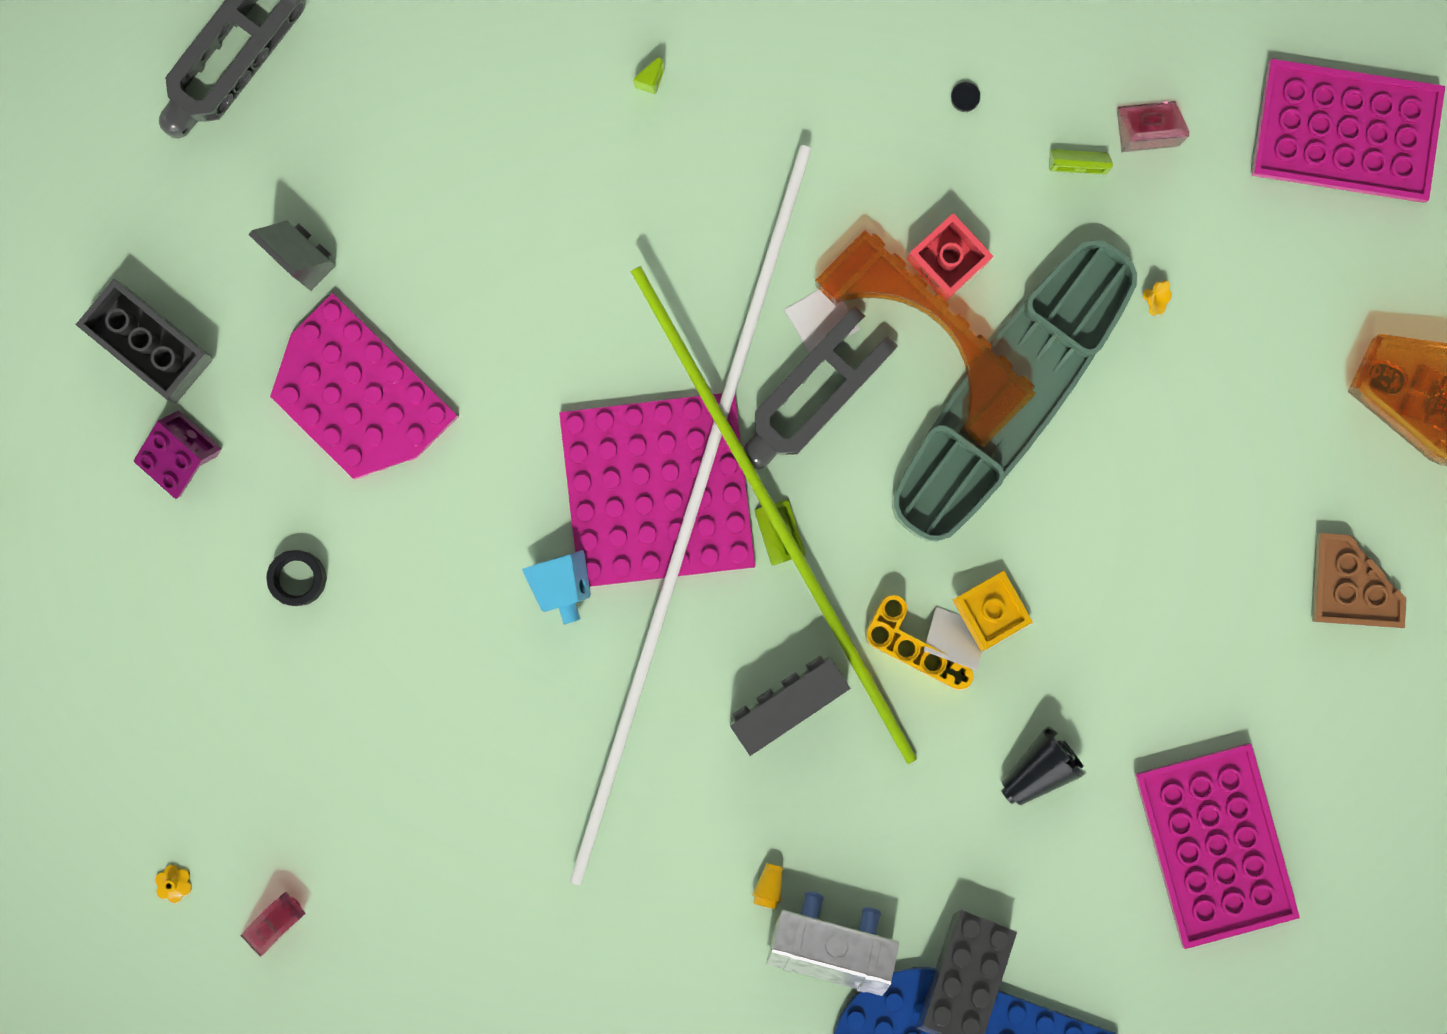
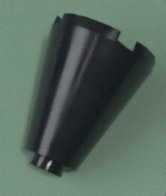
[1001,726,1087,805]

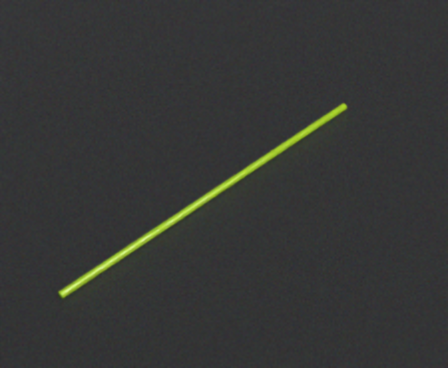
[630,266,917,764]

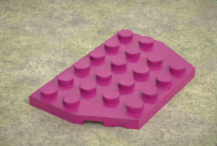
[270,293,459,480]

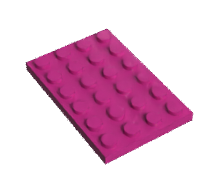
[1251,59,1445,203]
[1134,743,1300,949]

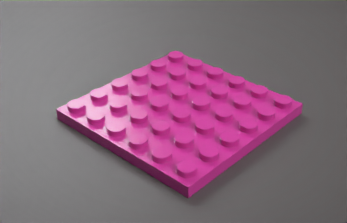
[559,393,755,587]

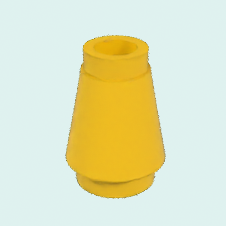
[752,863,783,910]

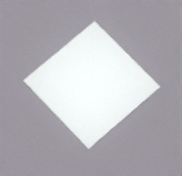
[784,282,860,353]
[924,606,982,671]

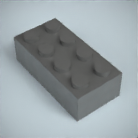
[75,279,214,404]
[730,656,851,756]
[916,910,1017,1034]

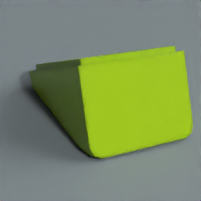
[633,58,665,94]

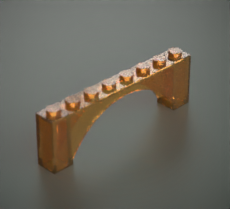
[815,230,1036,448]

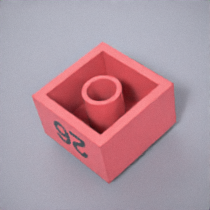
[907,213,994,302]

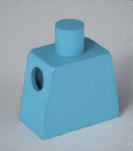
[522,550,591,624]

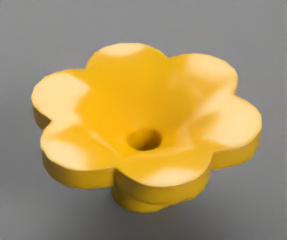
[1143,280,1172,316]
[155,865,192,903]

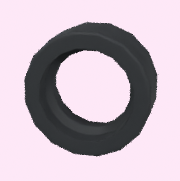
[266,550,327,606]

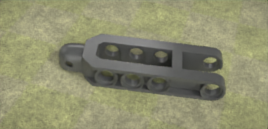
[159,0,306,139]
[743,306,898,470]

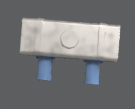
[766,892,899,996]

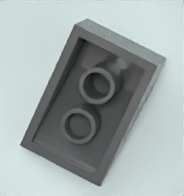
[248,221,335,291]

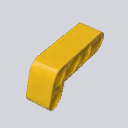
[865,595,974,690]

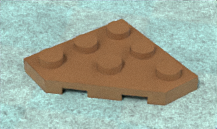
[1312,533,1406,628]

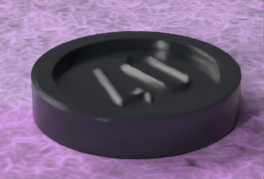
[951,82,980,112]

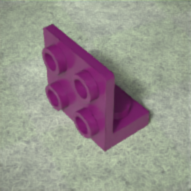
[134,410,222,499]

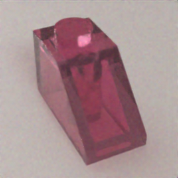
[240,892,306,957]

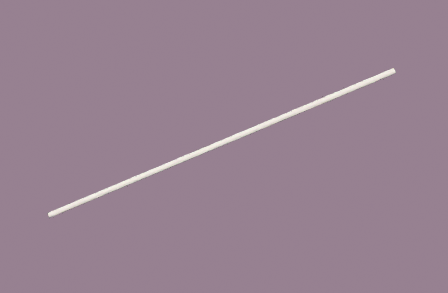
[570,145,811,885]

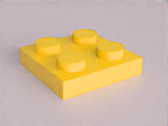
[952,571,1033,651]

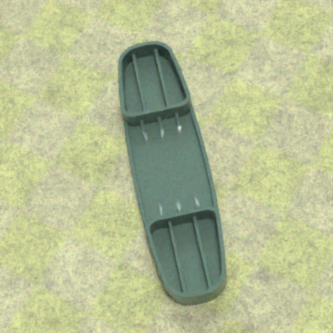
[892,240,1137,542]

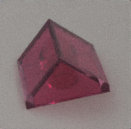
[1117,101,1190,152]

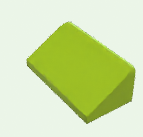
[1049,149,1113,175]
[755,499,806,566]

